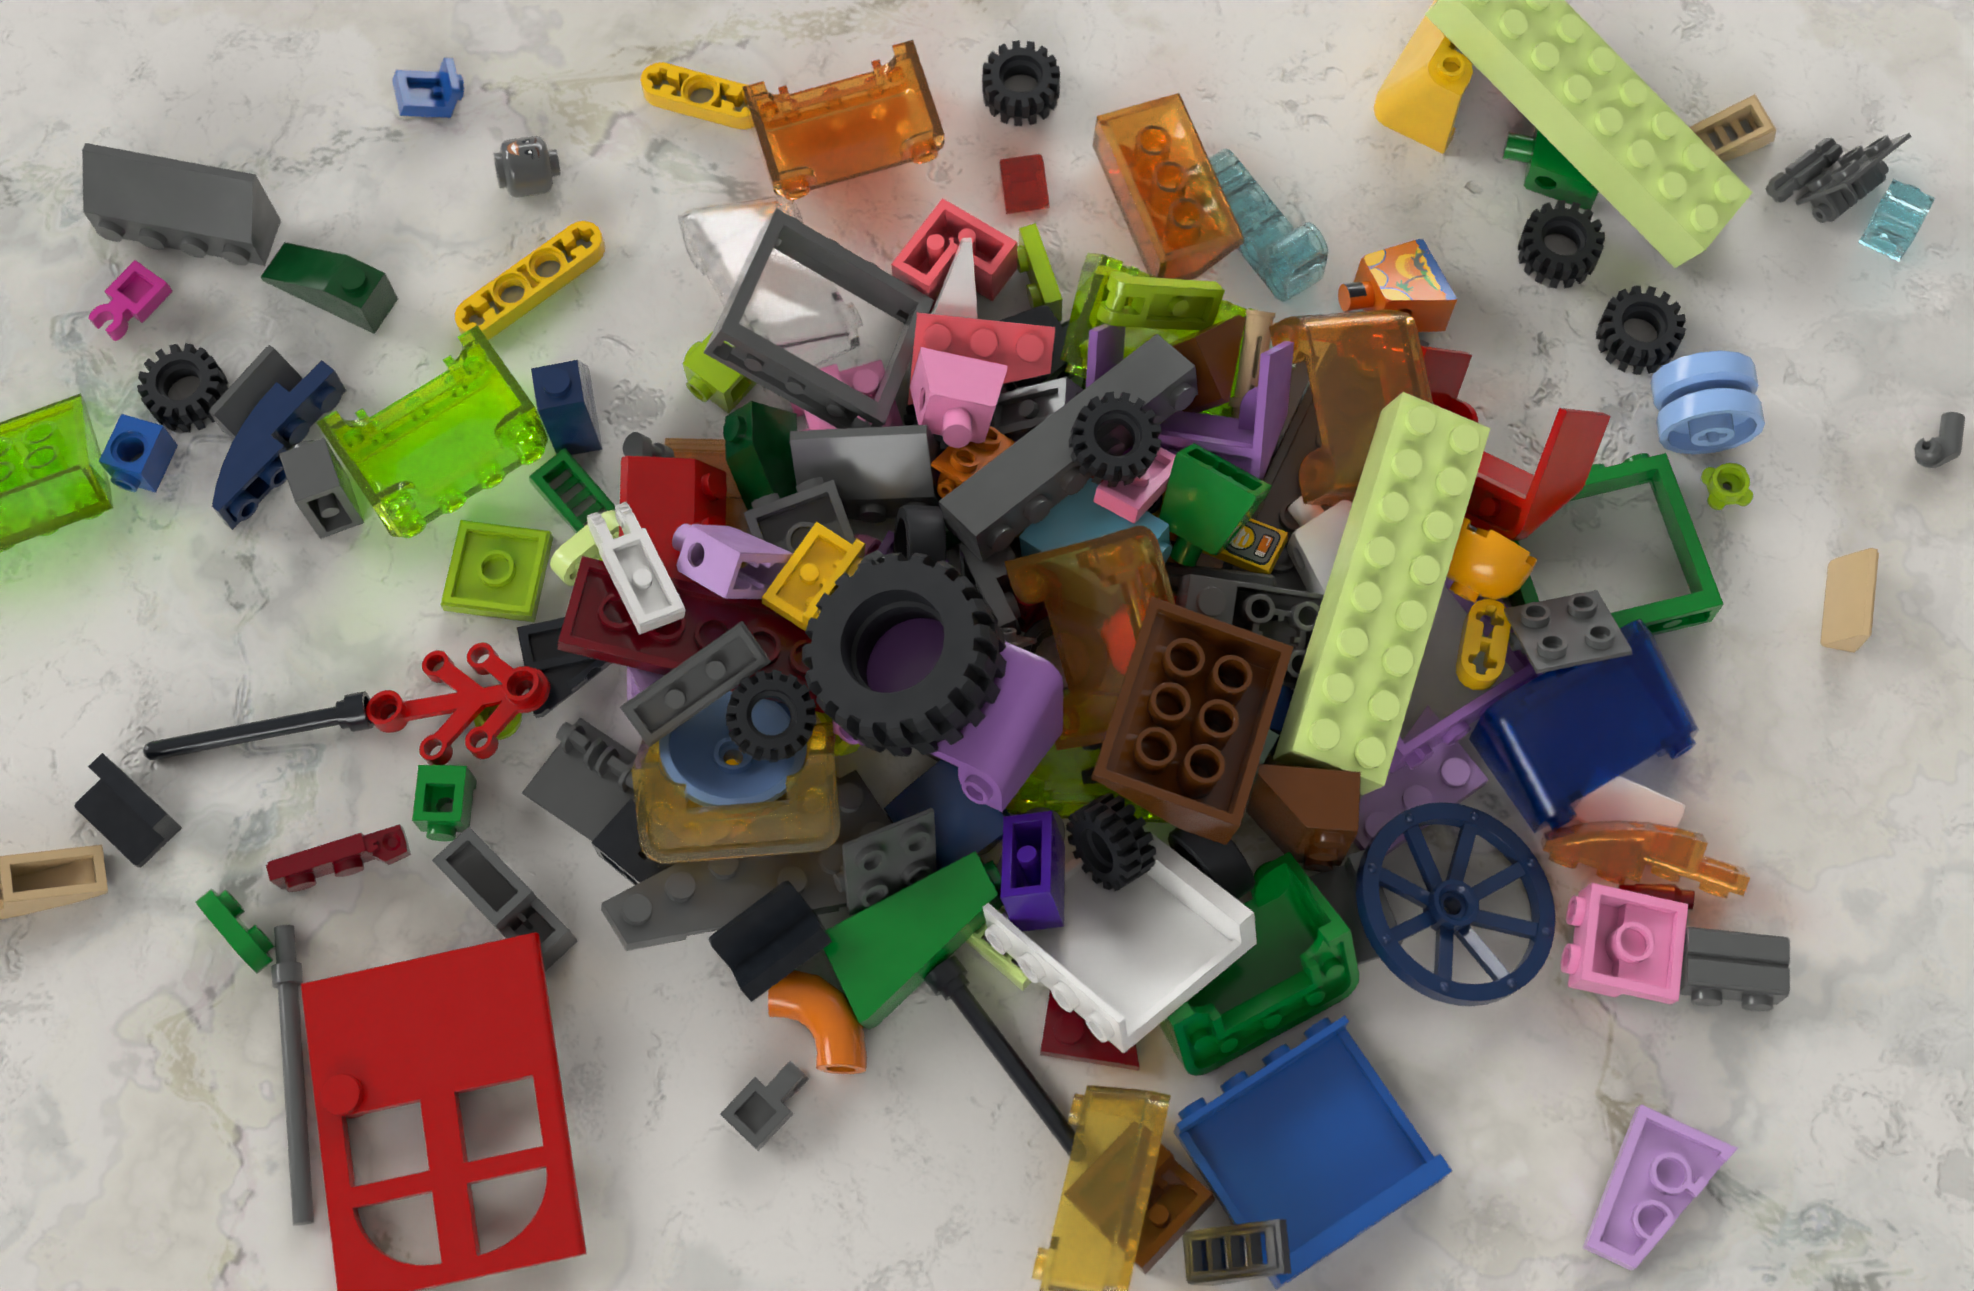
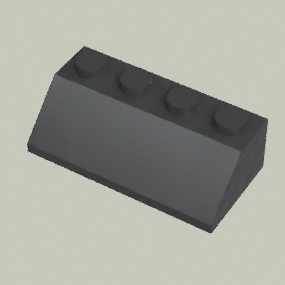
[82,143,281,266]

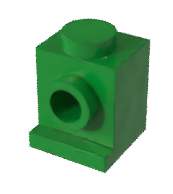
[412,765,477,841]

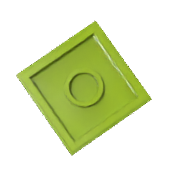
[440,520,553,622]

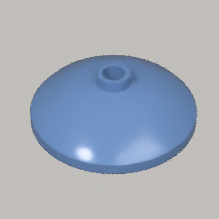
[659,691,807,812]

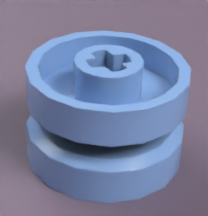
[1651,351,1765,455]

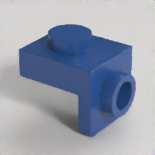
[392,57,464,118]

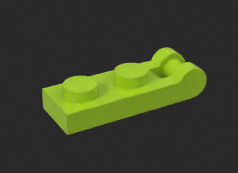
[1096,271,1225,331]

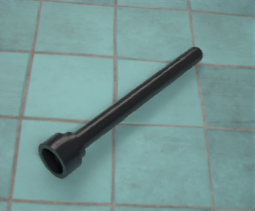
[143,691,374,760]
[924,956,1089,1163]

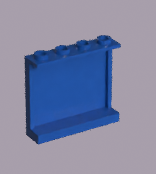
[1173,1015,1452,1290]

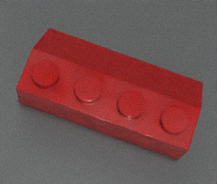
[619,456,727,585]

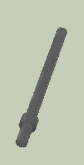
[271,925,314,1226]

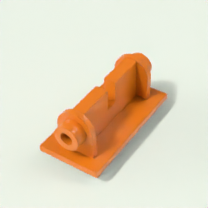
[931,426,1015,498]

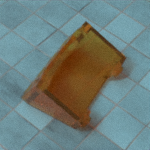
[742,40,945,200]
[1269,309,1433,507]
[1005,526,1176,750]

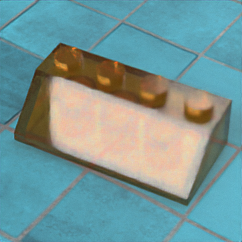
[1092,93,1245,280]

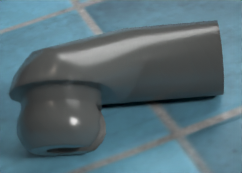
[1914,412,1965,468]

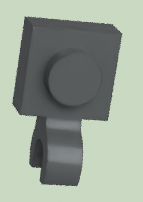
[720,1060,809,1151]

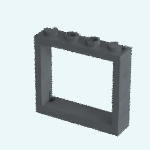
[704,208,934,429]

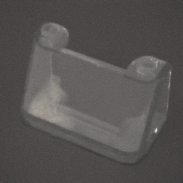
[678,194,863,392]

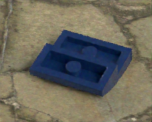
[884,759,1011,871]

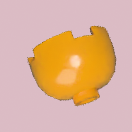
[1447,517,1538,603]

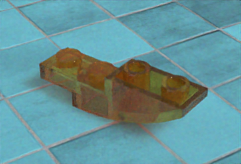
[1541,820,1750,898]

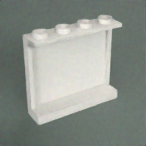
[983,826,1257,1053]

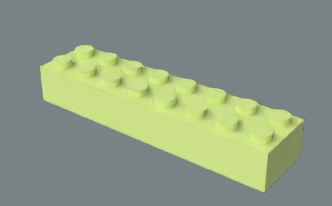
[1424,0,1753,268]
[1273,392,1491,795]

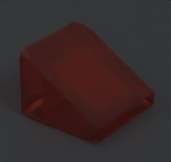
[999,154,1049,214]

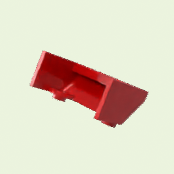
[1405,346,1611,541]

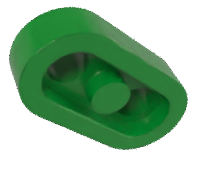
[195,888,275,974]

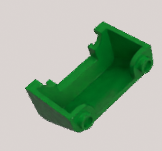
[1159,852,1360,1076]

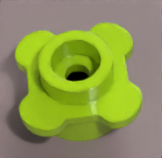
[1701,463,1753,510]

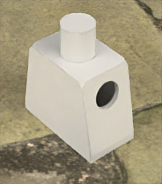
[1287,493,1352,595]

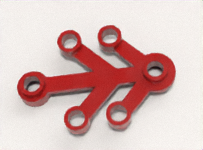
[366,642,550,765]

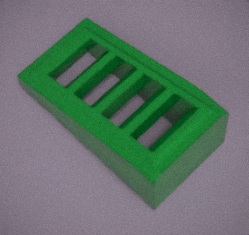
[529,448,616,533]

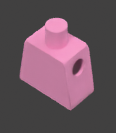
[910,347,1007,448]

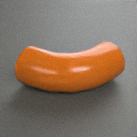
[768,970,867,1074]

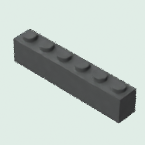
[939,334,1198,562]

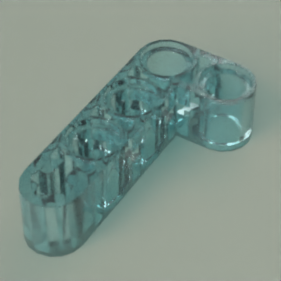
[1186,148,1328,302]

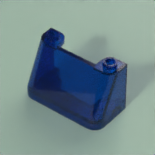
[1469,619,1699,833]

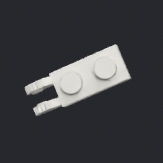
[587,502,686,635]

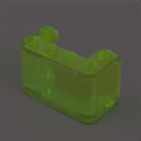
[316,325,548,538]

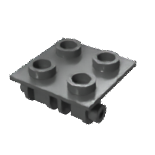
[1795,133,1912,223]
[1504,590,1632,674]
[522,718,657,841]
[833,808,937,916]

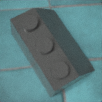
[790,425,942,523]

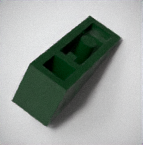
[261,242,398,334]
[723,401,798,511]

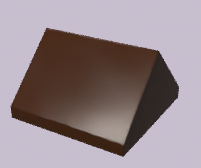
[1170,315,1246,413]

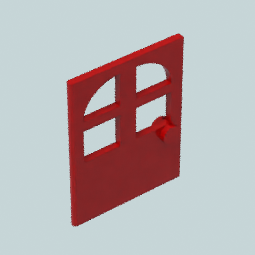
[301,933,587,1291]

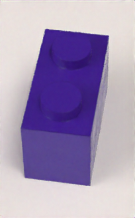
[1001,811,1065,932]

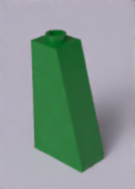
[824,851,1003,1030]

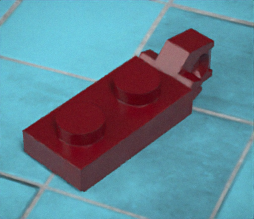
[266,824,411,892]

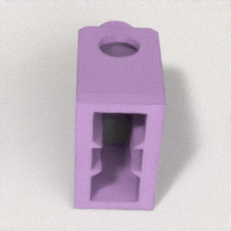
[672,524,793,599]

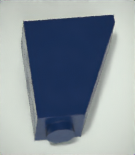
[531,360,603,455]

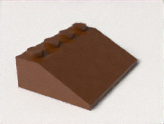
[1091,597,1294,845]

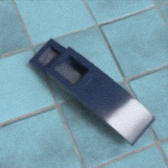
[212,360,347,530]

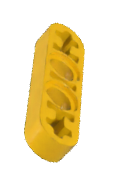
[455,221,605,343]

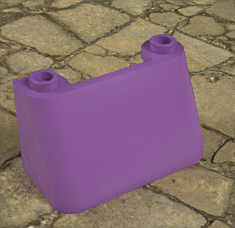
[832,618,1063,812]

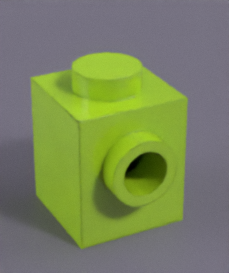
[682,332,757,414]

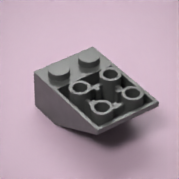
[1175,574,1324,689]

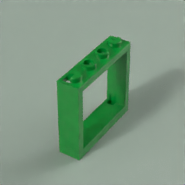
[1508,453,1724,642]

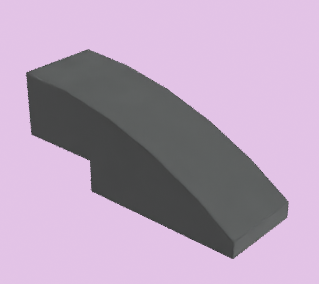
[432,827,577,972]

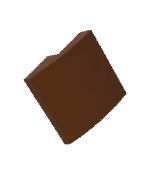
[1066,1122,1215,1275]

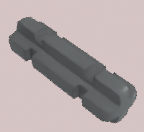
[1766,137,1843,203]

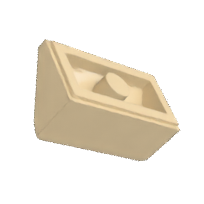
[1820,548,1879,653]

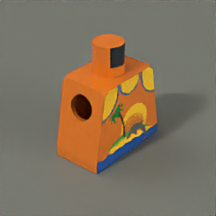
[1338,239,1457,333]

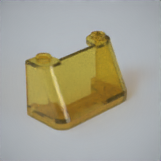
[632,722,841,864]

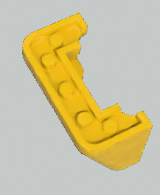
[1374,0,1473,154]

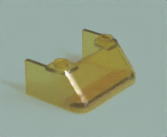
[1032,1085,1171,1291]

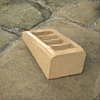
[1689,94,1776,163]

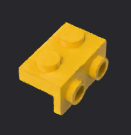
[762,522,866,631]

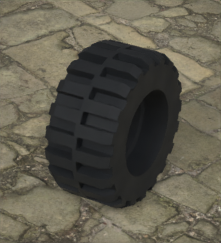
[802,552,1006,757]

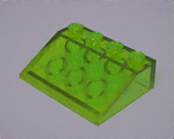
[0,393,113,552]

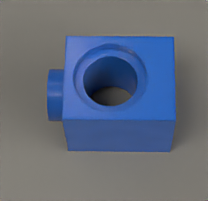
[98,414,178,493]

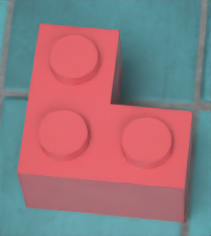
[891,198,1017,312]

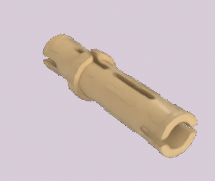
[1228,309,1276,418]

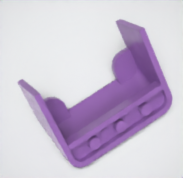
[1086,324,1294,480]

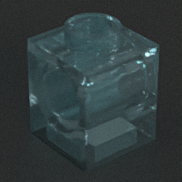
[1858,179,1935,262]

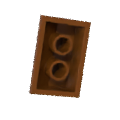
[1246,764,1361,872]

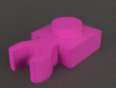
[88,260,173,341]

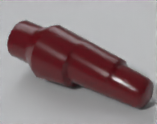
[1618,884,1695,910]

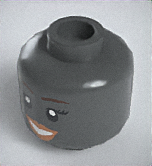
[494,136,561,197]

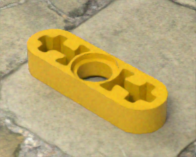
[640,62,763,130]

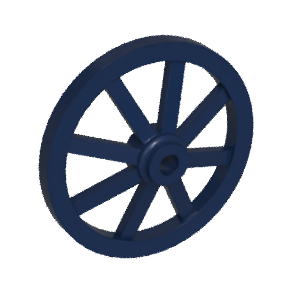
[1356,802,1556,1006]

